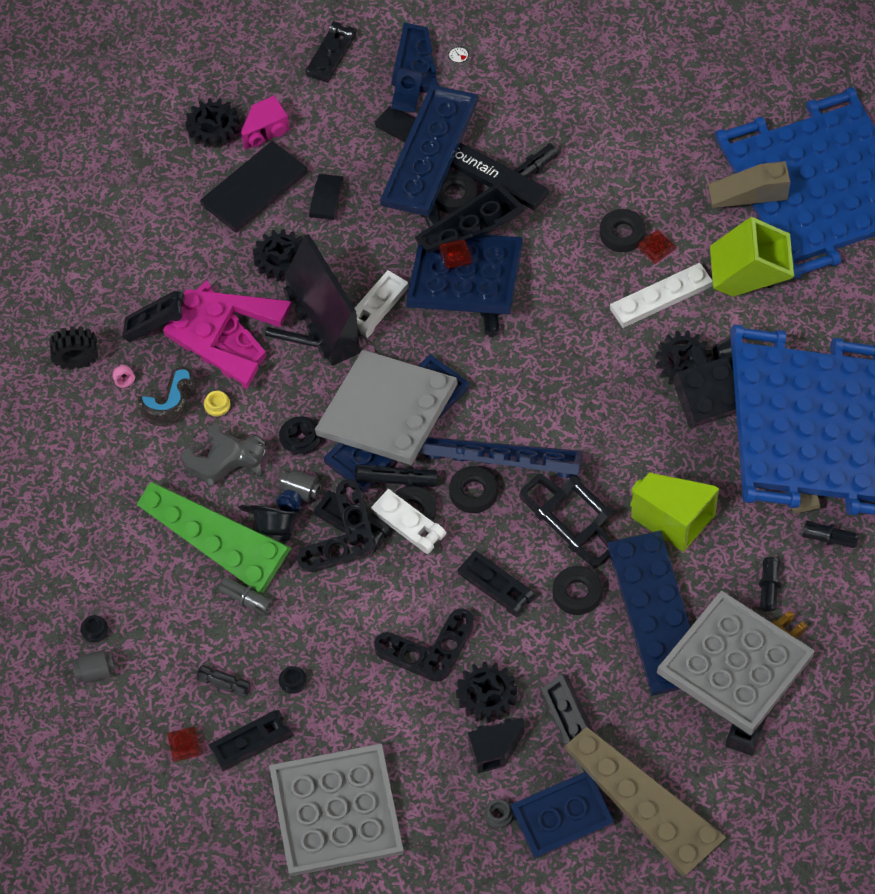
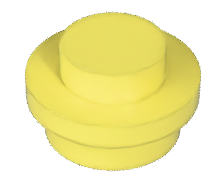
[204,391,230,417]

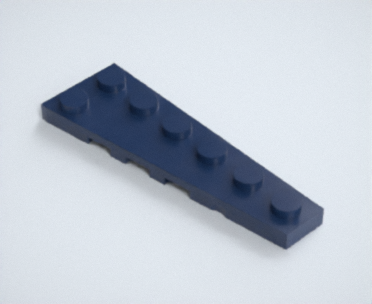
[419,437,582,478]

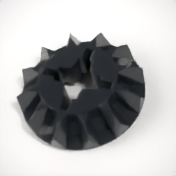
[279,416,321,456]

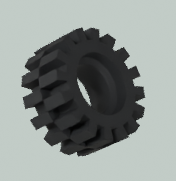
[49,326,98,370]

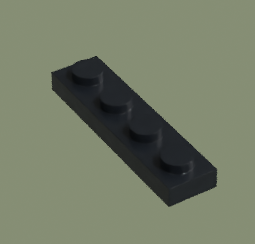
[541,674,596,783]

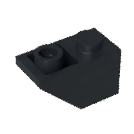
[468,717,524,774]

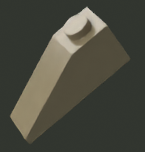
[708,161,790,208]

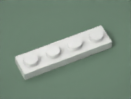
[610,263,713,328]

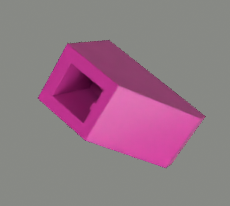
[241,95,289,150]

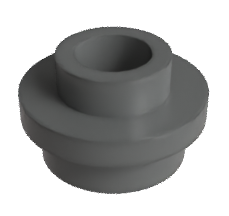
[484,799,513,828]

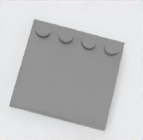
[315,350,458,465]
[657,591,815,735]
[269,743,404,877]

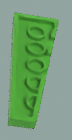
[136,482,291,594]

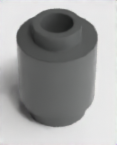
[279,469,321,503]
[72,650,116,683]

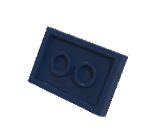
[510,772,614,860]

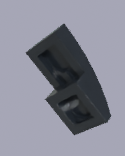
[309,174,344,220]

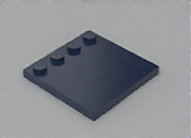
[406,231,523,314]

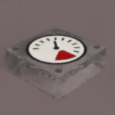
[444,43,474,72]

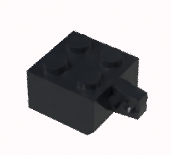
[673,345,736,428]

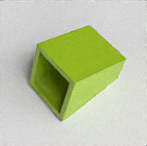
[710,216,794,297]
[630,473,719,552]

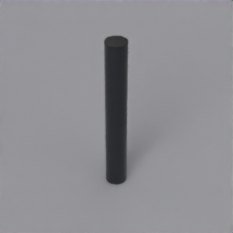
[265,327,320,347]

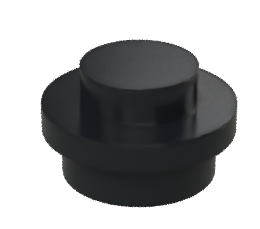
[80,615,109,643]
[279,666,307,694]

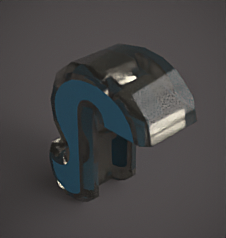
[138,367,197,426]

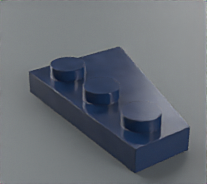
[391,22,439,93]

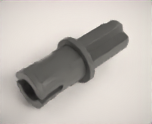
[219,577,273,616]

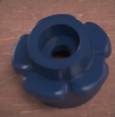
[276,490,302,512]

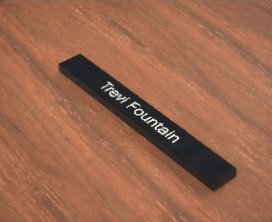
[375,106,549,211]

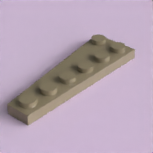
[564,727,726,877]

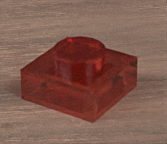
[638,230,675,264]
[439,239,471,269]
[167,726,201,762]

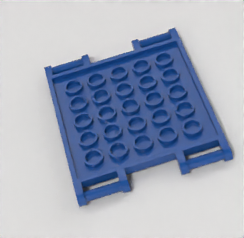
[715,87,875,280]
[731,324,875,515]

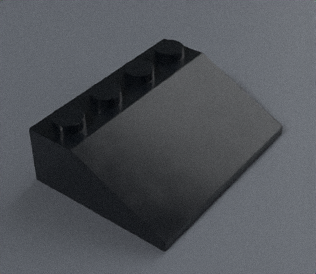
[283,234,360,366]

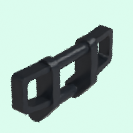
[519,474,615,568]

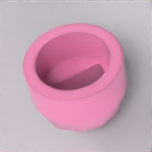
[112,364,135,388]

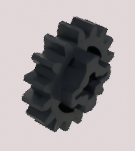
[185,98,240,148]
[253,229,303,281]
[655,330,713,385]
[456,662,517,723]

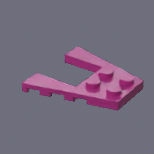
[163,289,292,389]

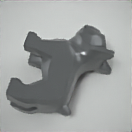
[180,423,266,487]

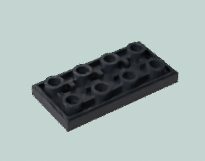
[200,140,308,233]

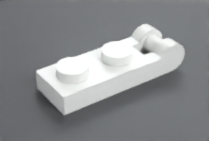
[355,270,409,338]
[371,489,447,554]

